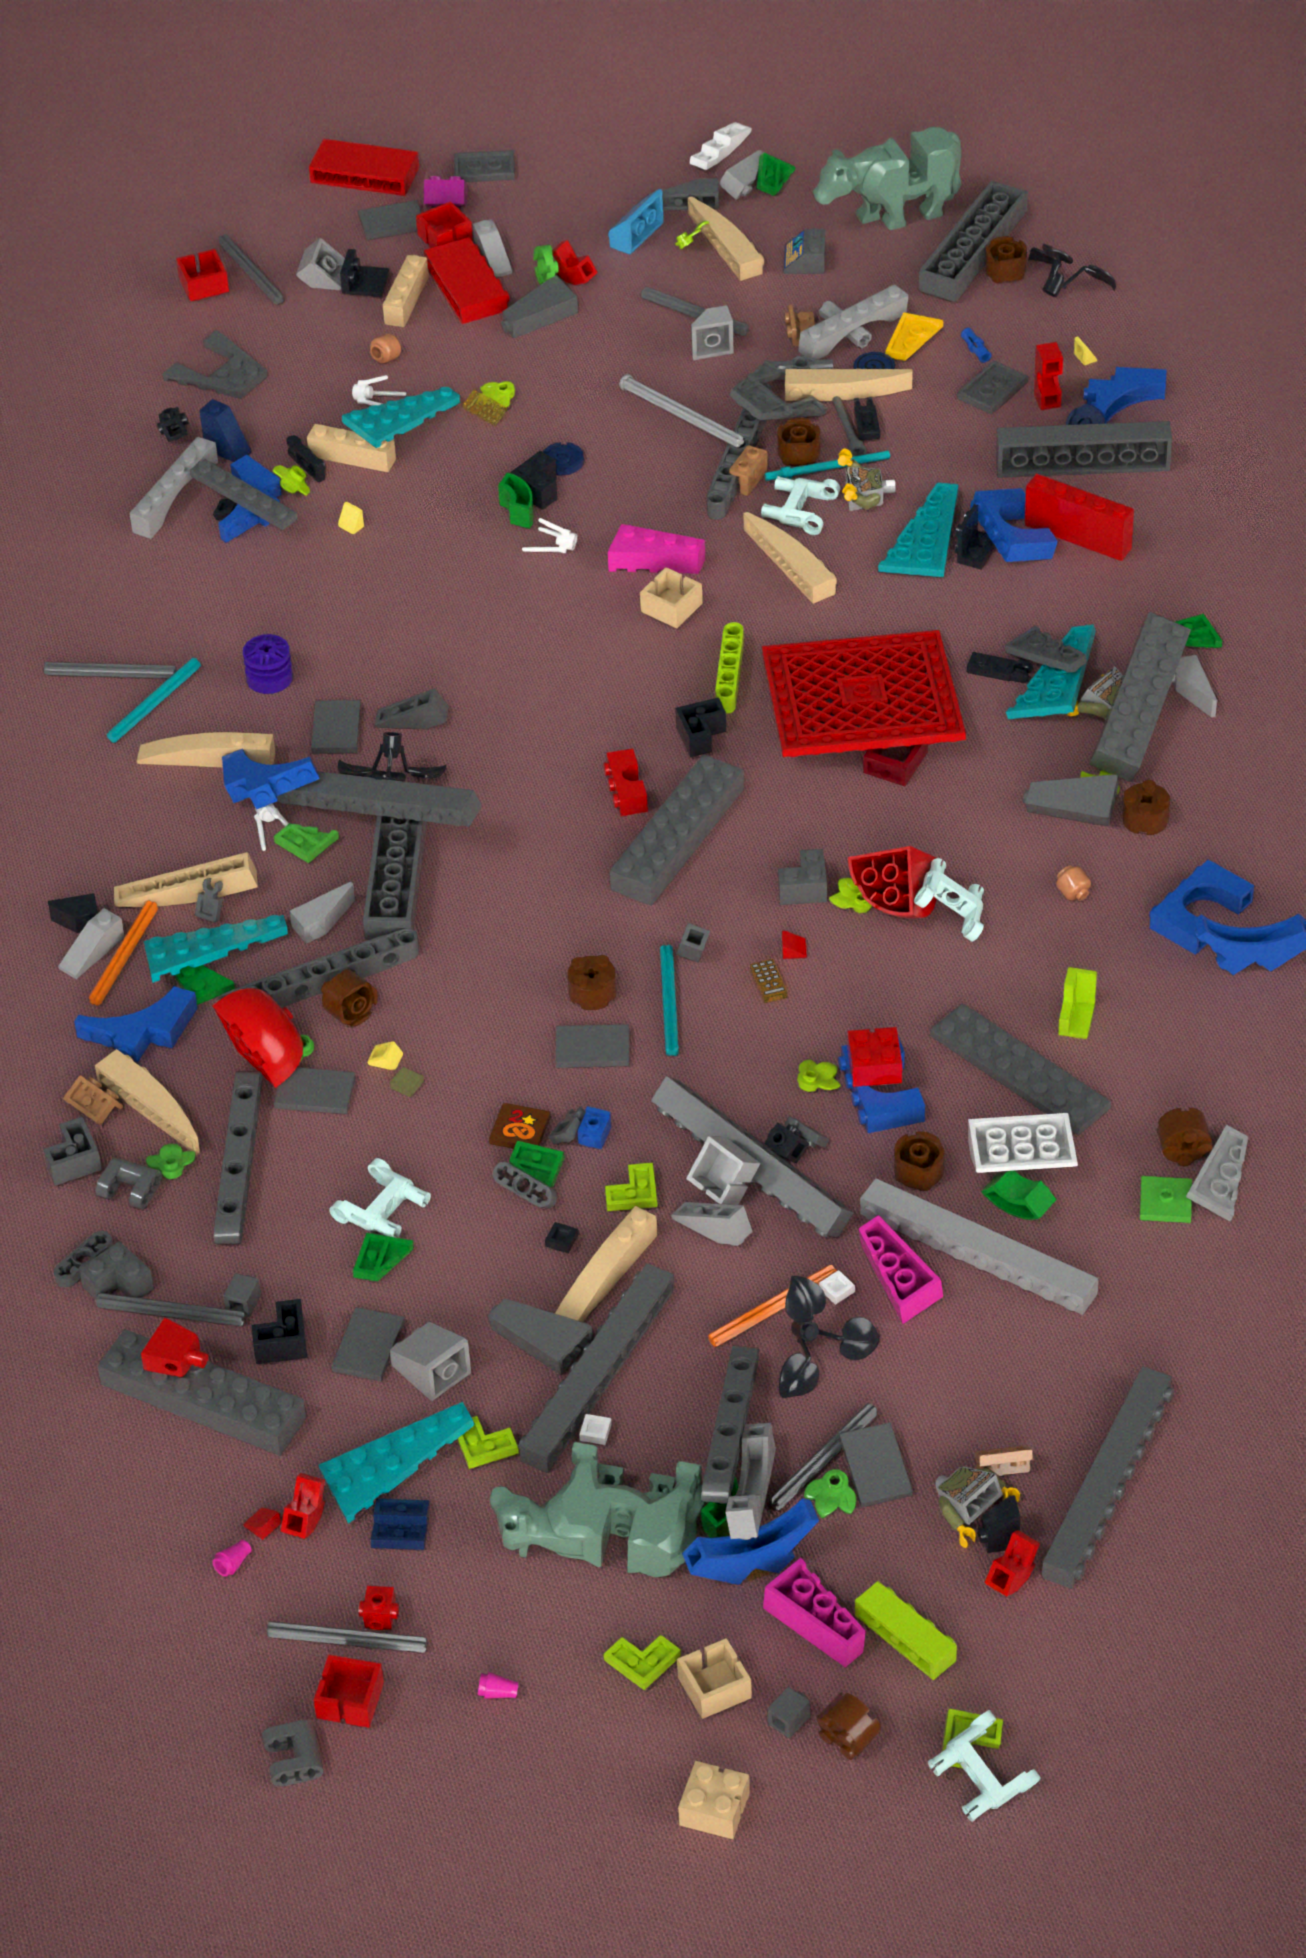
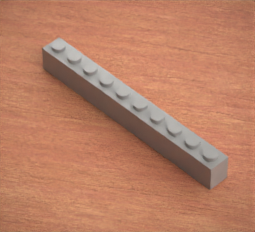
[860,1178,1099,1315]

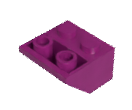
[424,176,468,207]

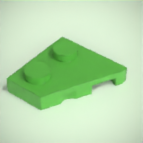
[274,823,339,863]

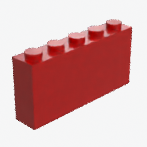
[309,139,419,196]
[424,237,510,324]
[1025,473,1134,561]

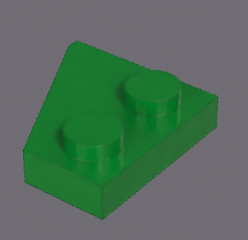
[757,152,796,196]
[1175,614,1222,648]
[174,965,235,1005]
[509,1141,565,1196]
[353,1233,414,1282]

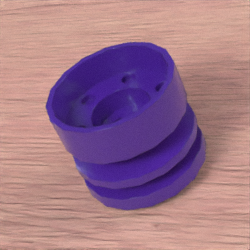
[243,634,293,694]

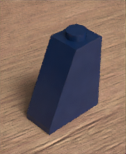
[199,399,251,462]

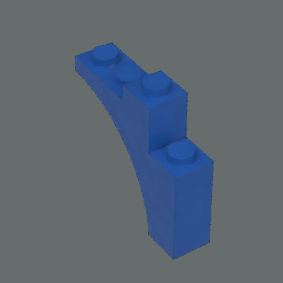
[1083,367,1167,424]
[218,455,282,543]
[222,748,320,810]
[1194,913,1306,975]
[74,986,198,1063]
[682,1498,819,1585]

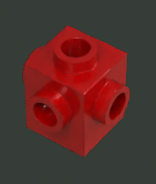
[359,1585,399,1630]

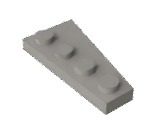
[1186,1124,1248,1221]

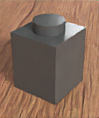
[676,923,710,963]
[223,1273,261,1318]
[767,1687,810,1739]

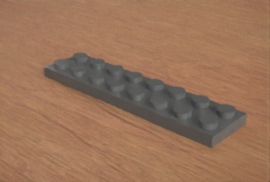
[930,1003,1111,1136]

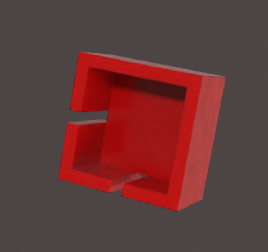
[416,201,473,248]
[176,249,229,301]
[847,1027,902,1087]
[314,1654,384,1728]

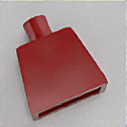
[141,1318,208,1377]

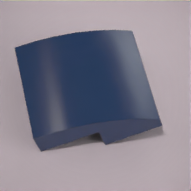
[371,1499,430,1550]

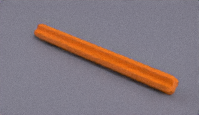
[89,900,158,1006]
[708,1265,837,1347]

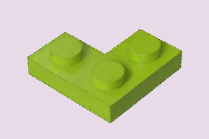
[605,1163,657,1211]
[457,1416,519,1469]
[603,1635,681,1690]
[940,1708,1003,1768]

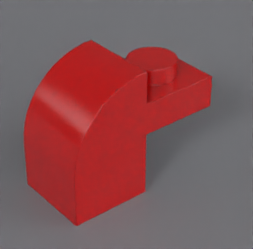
[552,240,598,285]
[281,1473,325,1539]
[985,1530,1040,1597]

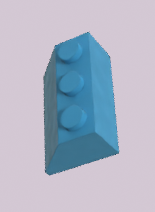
[608,189,664,255]

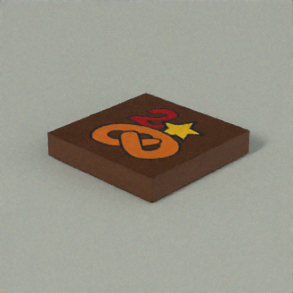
[489,1102,551,1149]

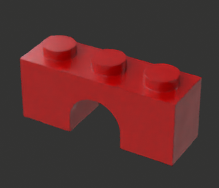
[1034,342,1063,411]
[603,748,648,816]

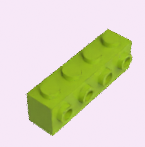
[855,1581,957,1681]

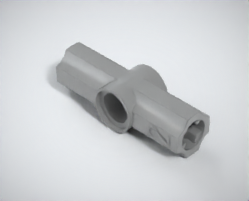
[819,301,872,348]

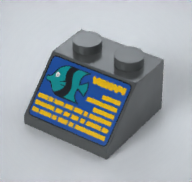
[783,228,825,274]

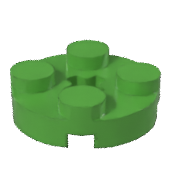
[533,244,559,285]

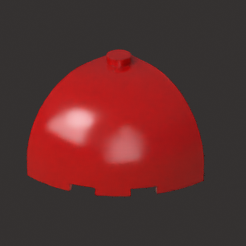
[848,846,937,919]
[212,988,303,1088]

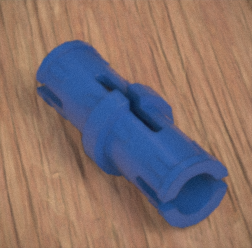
[961,328,991,363]

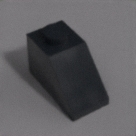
[48,893,98,933]
[978,1495,1020,1553]

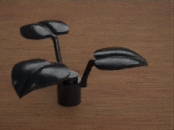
[1028,244,1116,297]
[338,732,447,782]
[779,1275,880,1398]

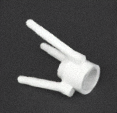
[352,375,407,405]
[522,518,577,554]
[254,803,289,851]

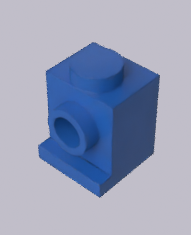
[578,1106,611,1149]

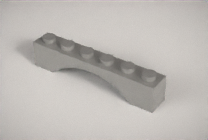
[798,284,908,360]
[130,437,218,539]
[726,1423,776,1540]

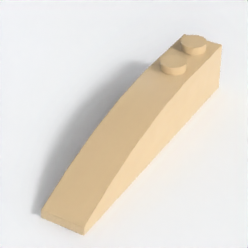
[688,196,764,281]
[785,369,912,401]
[743,512,837,604]
[137,732,275,767]
[114,852,258,907]
[95,1049,200,1155]
[555,1206,657,1322]

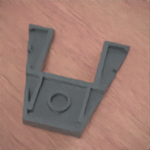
[163,330,268,399]
[729,360,828,420]

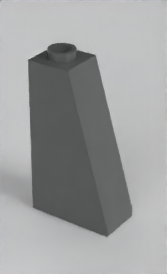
[501,275,578,339]
[1023,774,1119,826]
[488,1298,594,1375]

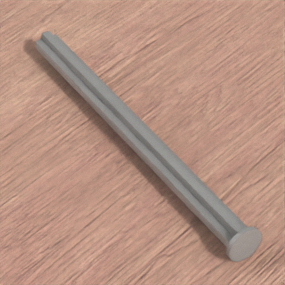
[619,374,744,447]

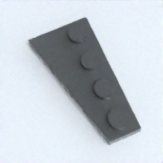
[1005,626,1087,672]

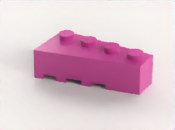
[608,524,705,574]
[858,1215,943,1324]
[763,1558,866,1668]

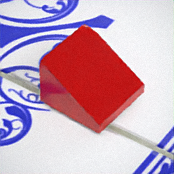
[782,931,807,959]
[243,1507,281,1540]

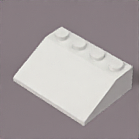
[968,1113,1077,1173]

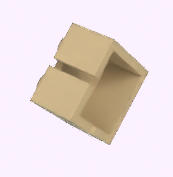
[640,568,703,628]
[677,1638,752,1719]
[678,1761,750,1839]

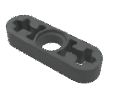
[493,1162,557,1209]
[54,1231,113,1287]

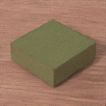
[390,1067,424,1097]

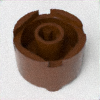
[985,236,1027,284]
[777,418,820,466]
[1122,780,1170,835]
[567,955,617,1010]
[321,969,378,1027]
[1157,1107,1212,1167]
[894,1131,945,1192]
[817,1692,881,1760]

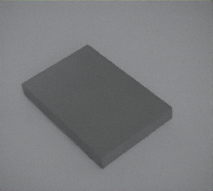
[454,150,515,182]
[358,200,421,240]
[957,360,1028,415]
[311,700,361,754]
[556,1024,629,1068]
[274,1068,356,1114]
[332,1307,405,1381]
[839,1422,913,1508]

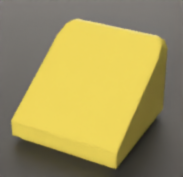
[1074,336,1097,365]
[338,501,364,534]
[367,1041,403,1070]

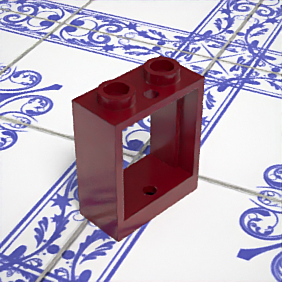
[863,744,928,787]

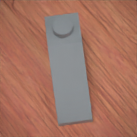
[719,149,763,200]
[473,219,513,278]
[1172,655,1217,717]
[290,882,355,944]
[58,908,125,979]
[671,1202,753,1246]

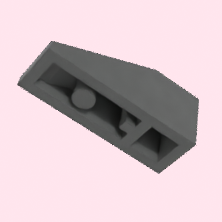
[662,178,719,211]
[375,688,449,729]

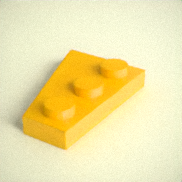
[885,312,943,361]

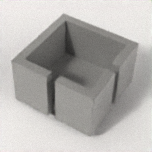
[686,1136,761,1205]

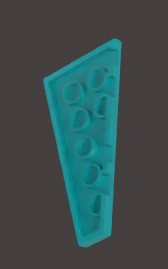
[342,387,460,449]
[878,483,959,577]
[1006,624,1096,719]
[144,915,288,983]
[318,1402,474,1524]

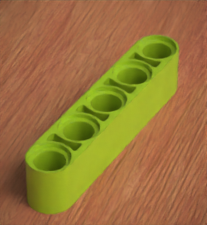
[715,622,744,714]

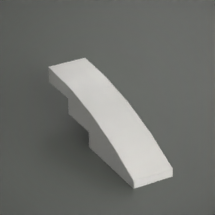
[690,122,752,170]

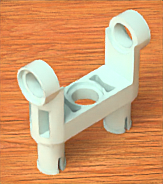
[761,476,841,535]
[914,858,984,942]
[329,1158,431,1237]
[928,1710,1041,1822]

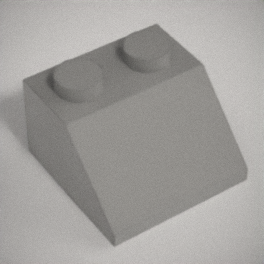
[296,238,345,290]
[691,305,734,360]

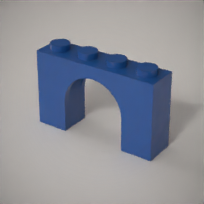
[970,488,1058,562]
[1149,859,1254,955]
[838,1036,925,1133]

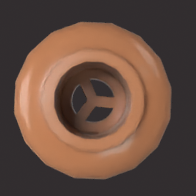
[370,333,401,364]
[1056,865,1091,901]

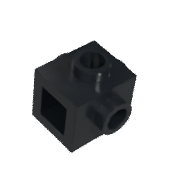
[157,407,189,442]
[764,1122,810,1164]

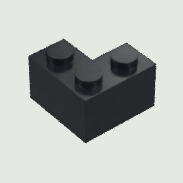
[510,451,558,510]
[675,697,726,757]
[251,1299,308,1364]

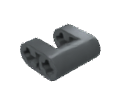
[96,1157,162,1210]
[262,1720,324,1787]

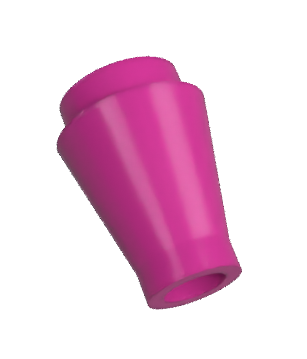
[213,1540,252,1576]
[477,1672,518,1699]

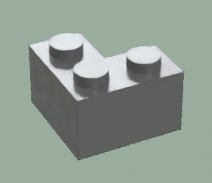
[778,849,827,905]
[43,1116,102,1186]
[79,1241,154,1299]

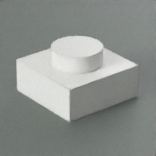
[819,1270,855,1305]
[579,1414,612,1445]

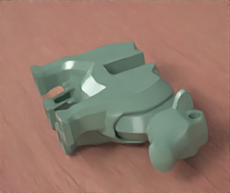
[813,127,962,230]
[490,1442,706,1578]

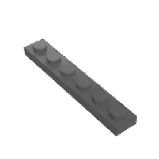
[190,459,298,530]

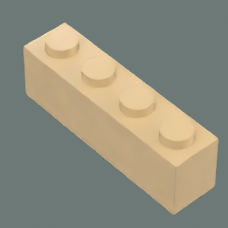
[383,255,429,327]
[307,424,396,472]

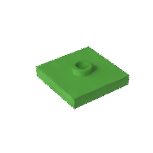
[1140,1176,1192,1223]

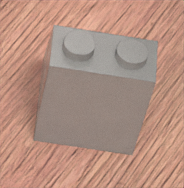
[390,1322,471,1401]

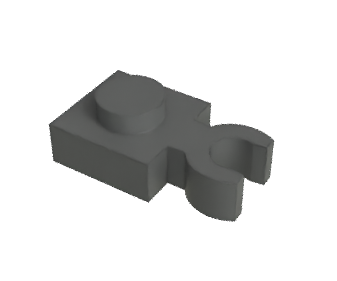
[194,878,223,922]
[548,1106,586,1145]
[784,1116,830,1148]

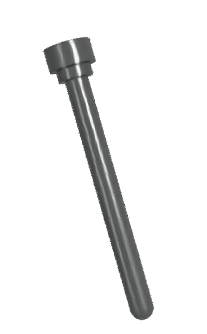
[832,396,867,457]

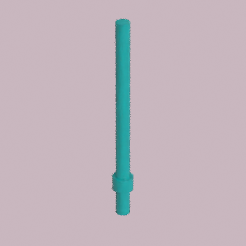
[764,450,890,481]

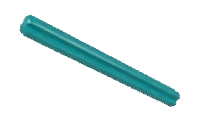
[106,658,201,743]
[660,945,679,1057]

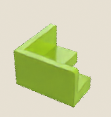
[1058,967,1097,1039]

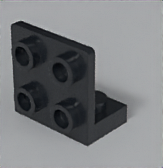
[340,249,390,297]
[955,504,995,570]

